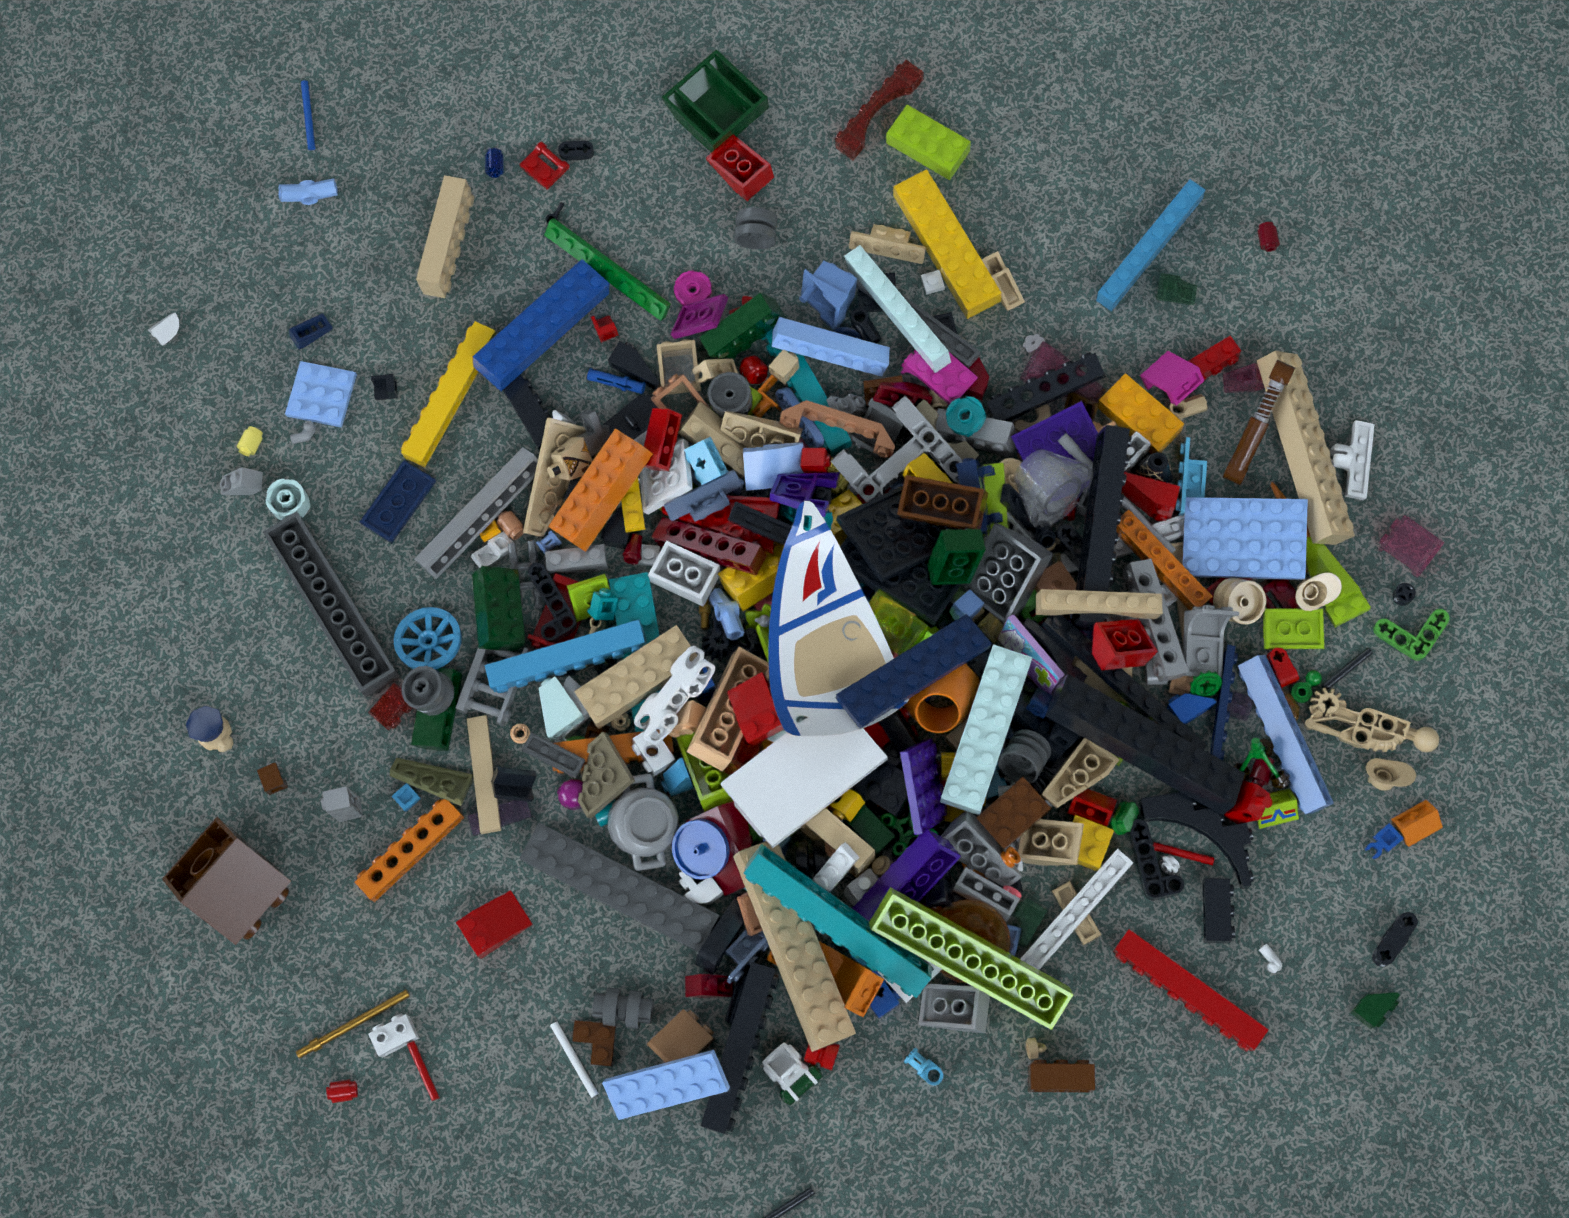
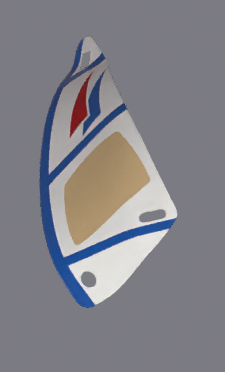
[768,501,909,736]

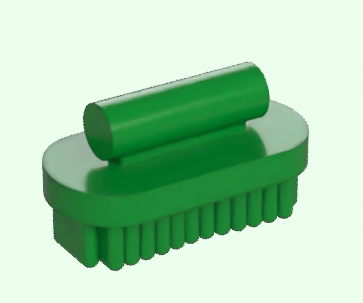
[1108,801,1139,835]

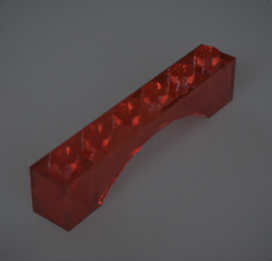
[835,60,924,161]

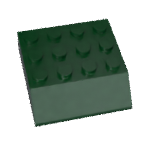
[662,49,769,153]

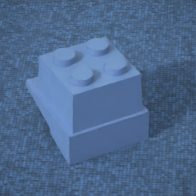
[799,261,857,330]

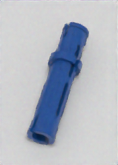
[587,368,646,395]

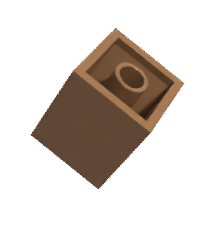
[647,1009,715,1063]

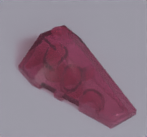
[1020,341,1106,400]

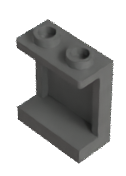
[850,397,904,459]

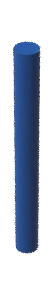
[301,80,315,150]

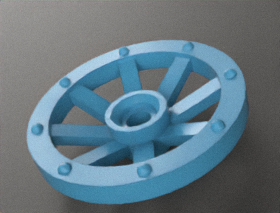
[394,607,462,670]

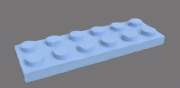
[602,1050,730,1120]

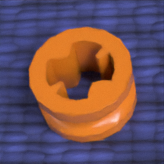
[1001,846,1021,868]

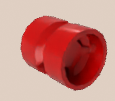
[804,1043,840,1071]

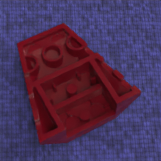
[684,801,753,896]

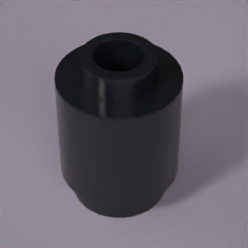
[1031,521,1056,548]

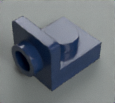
[1026,687,1053,719]

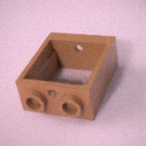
[651,374,710,429]

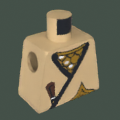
[547,436,592,480]

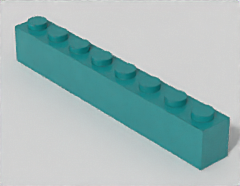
[761,329,852,457]

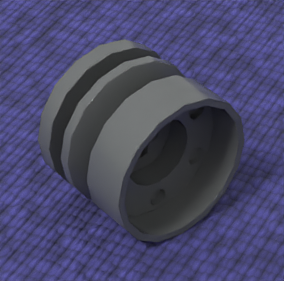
[998,729,1051,784]

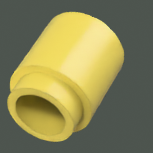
[237,426,263,457]

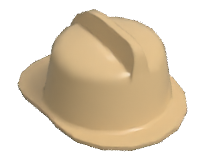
[1296,572,1342,611]
[1366,758,1416,791]

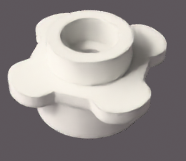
[1159,855,1180,876]

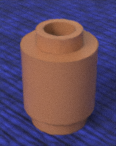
[497,511,524,540]

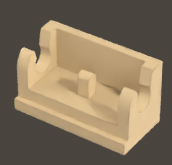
[692,359,738,383]

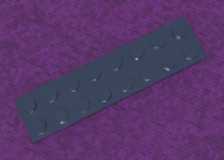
[835,614,992,729]

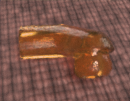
[1285,693,1300,721]

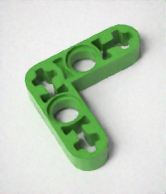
[1373,609,1449,661]

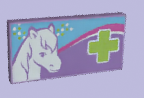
[997,615,1065,696]

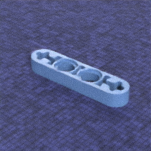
[775,387,824,448]

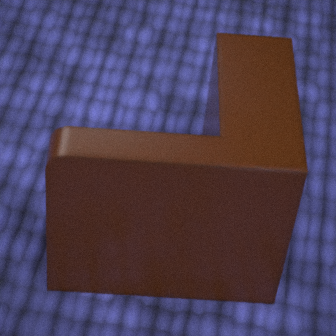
[257,763,288,795]

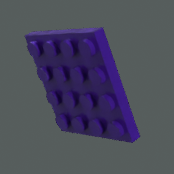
[1011,401,1098,507]
[900,738,948,835]

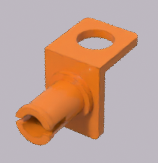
[751,375,781,418]

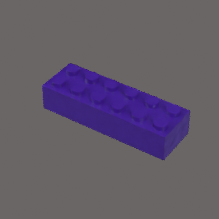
[852,828,961,921]

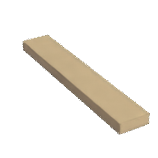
[467,715,502,834]

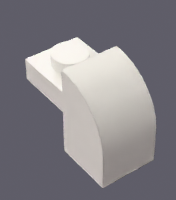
[679,872,724,906]

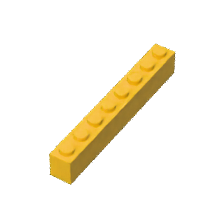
[401,321,497,468]

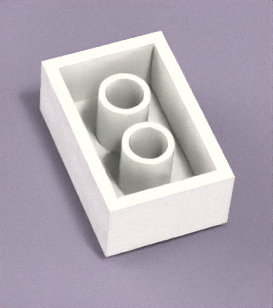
[648,541,721,606]

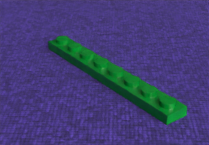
[544,218,671,321]

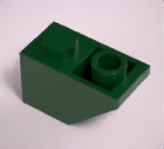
[1350,992,1400,1029]

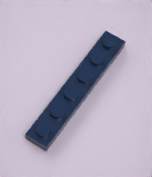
[1210,645,1238,761]

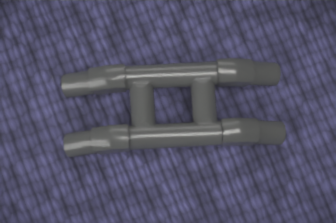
[508,540,543,610]

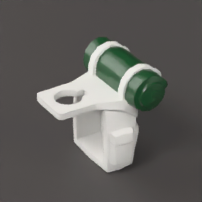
[762,1043,823,1106]

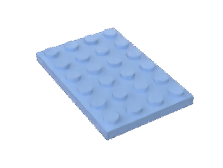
[1183,497,1308,580]

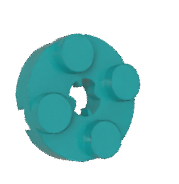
[946,397,986,437]

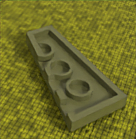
[390,758,474,806]

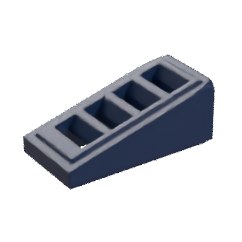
[289,313,333,350]

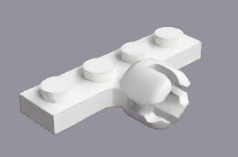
[1330,420,1374,500]

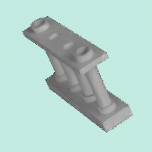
[456,647,530,727]

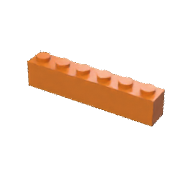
[552,729,674,773]

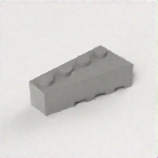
[936,408,1017,458]

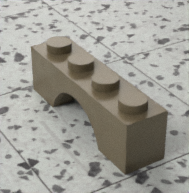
[916,399,980,469]

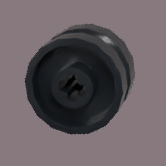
[795,839,828,879]

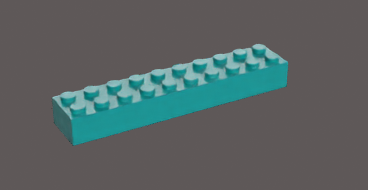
[743,844,932,998]

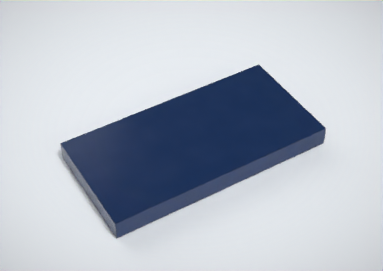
[359,460,436,544]

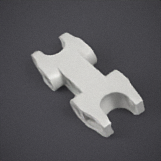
[634,646,715,745]

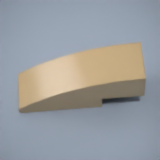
[981,251,1025,311]

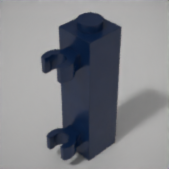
[956,458,1003,535]

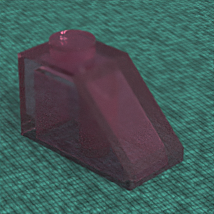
[1223,363,1265,393]

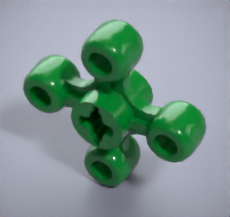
[880,804,938,857]

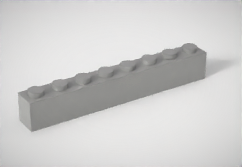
[414,447,538,579]

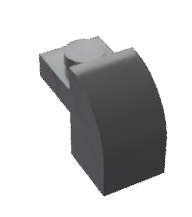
[576,410,610,456]

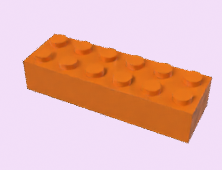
[548,429,653,552]

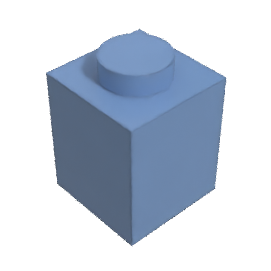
[949,590,984,621]

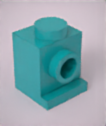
[587,588,618,620]

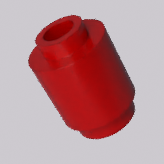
[326,1079,358,1103]

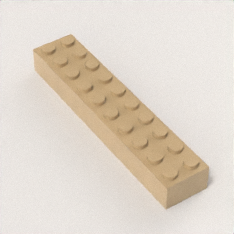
[1257,351,1355,545]
[733,841,856,1052]

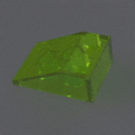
[869,589,930,655]

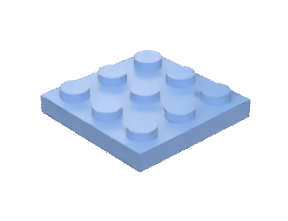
[285,361,357,428]

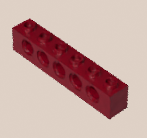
[652,517,767,576]

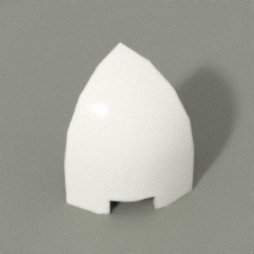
[148,312,179,346]

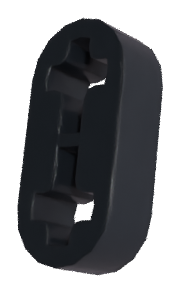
[558,140,594,161]

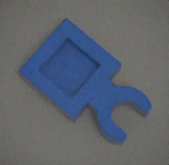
[1365,823,1404,859]

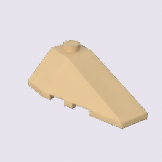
[720,411,803,448]
[1041,737,1119,808]

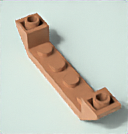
[779,400,895,458]

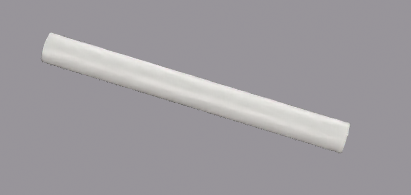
[550,1022,599,1098]

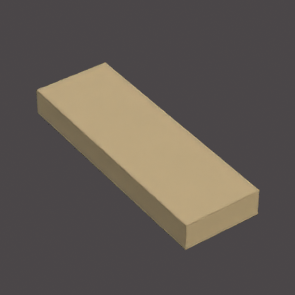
[1052,881,1101,946]

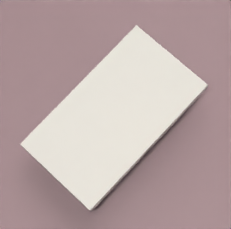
[721,696,888,848]

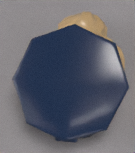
[186,706,233,752]

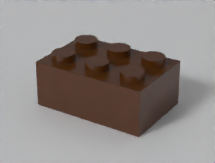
[977,777,1052,849]
[1028,1060,1095,1093]

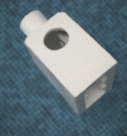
[843,868,880,907]

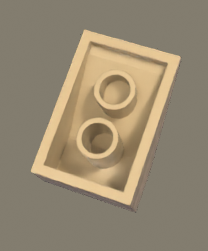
[1018,819,1084,866]

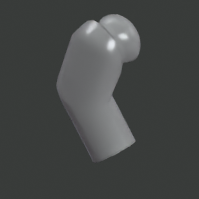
[290,421,316,444]

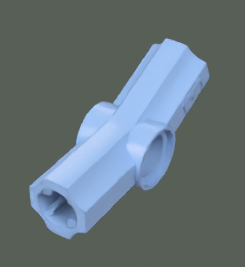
[278,178,338,205]
[709,588,744,640]

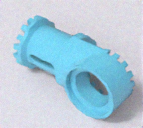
[904,1047,943,1086]

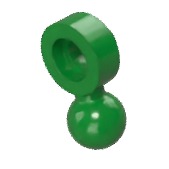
[1291,670,1322,703]

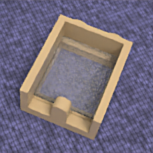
[657,339,701,395]

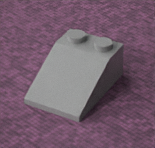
[918,984,990,1033]

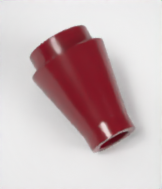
[622,534,643,565]

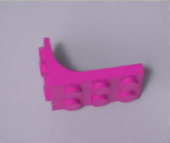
[900,349,978,405]

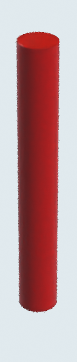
[1153,842,1214,865]
[407,1041,440,1101]

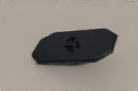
[603,395,658,440]

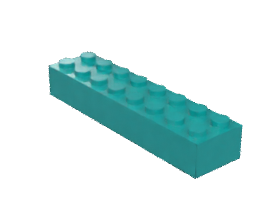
[609,572,662,732]

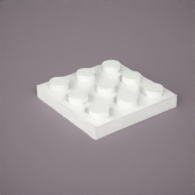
[640,439,693,515]

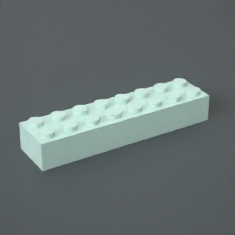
[940,644,1032,815]

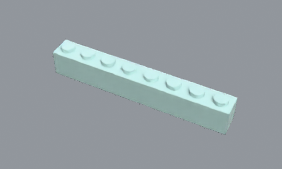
[844,245,951,373]

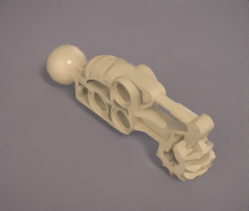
[1304,688,1439,752]

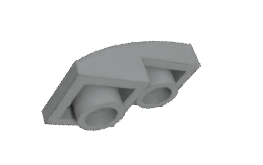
[826,394,867,416]

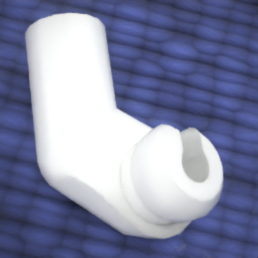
[1259,944,1282,973]

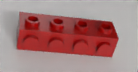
[1188,335,1241,384]

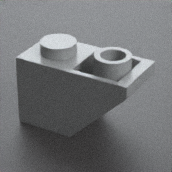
[220,467,263,495]

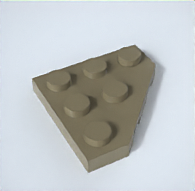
[578,732,635,818]

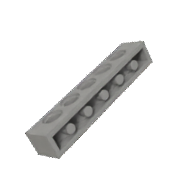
[1122,559,1188,682]

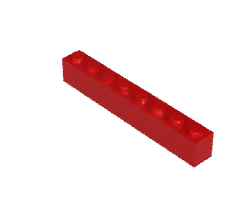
[1113,929,1269,1052]

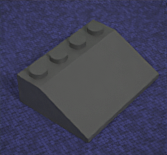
[960,523,1053,623]

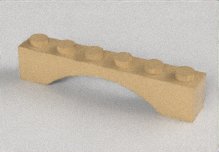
[1036,589,1163,619]

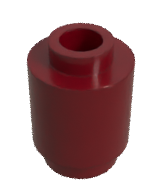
[1257,222,1280,252]
[1249,757,1275,787]

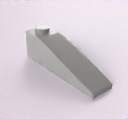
[941,811,1022,886]

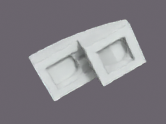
[471,532,513,568]

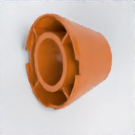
[904,663,980,733]

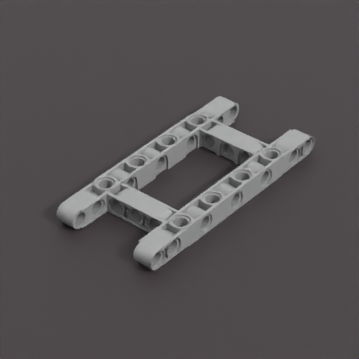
[831,396,1032,622]

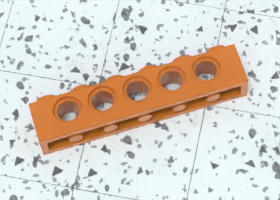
[1116,510,1213,610]
[355,799,464,902]

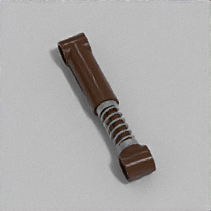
[1222,360,1296,486]

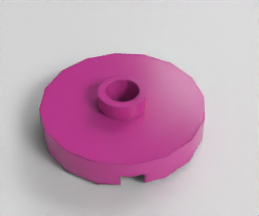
[674,271,712,306]

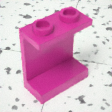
[1140,351,1204,406]

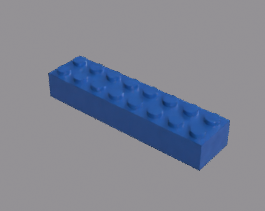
[473,259,610,391]

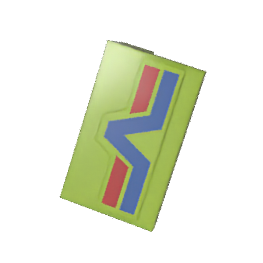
[1257,788,1299,829]

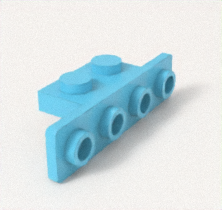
[1175,437,1207,516]

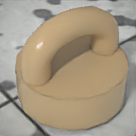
[1026,1038,1047,1060]

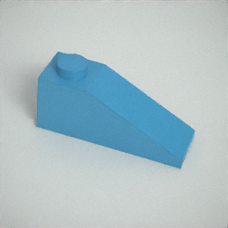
[661,758,694,797]

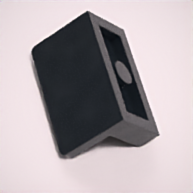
[491,766,537,802]

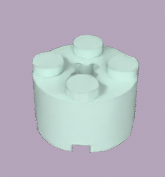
[266,479,310,521]

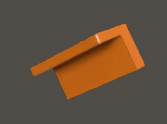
[1391,800,1443,847]

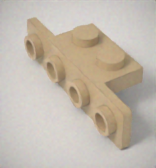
[849,224,926,264]

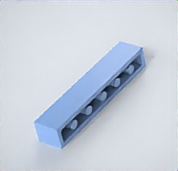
[772,317,890,377]

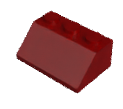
[1092,619,1158,670]

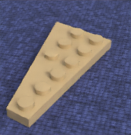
[523,418,586,537]

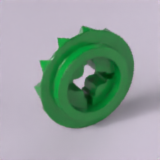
[1189,670,1222,697]

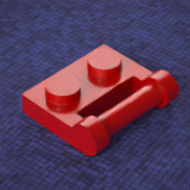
[519,142,570,190]

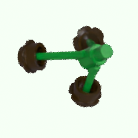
[1233,738,1290,789]

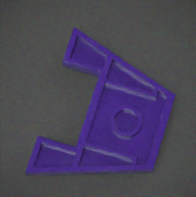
[770,472,840,517]

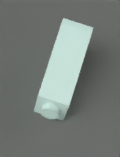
[539,677,585,742]

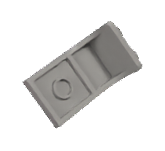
[1183,605,1239,678]

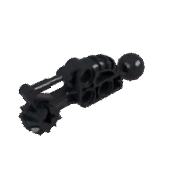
[701,616,768,662]

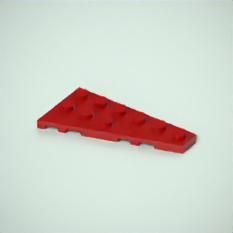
[661,496,781,554]

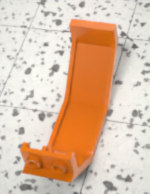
[766,941,884,1017]

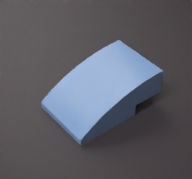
[743,442,803,491]

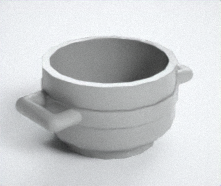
[608,774,679,871]

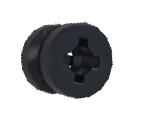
[1392,583,1416,606]

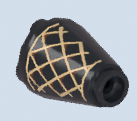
[1134,452,1173,484]

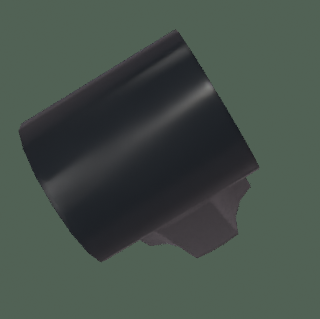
[851,308,882,344]

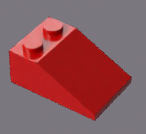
[706,134,775,201]
[1121,472,1180,522]
[727,672,784,746]
[456,890,533,959]

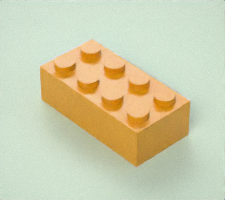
[1098,373,1184,454]

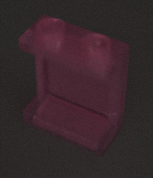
[1378,515,1444,578]

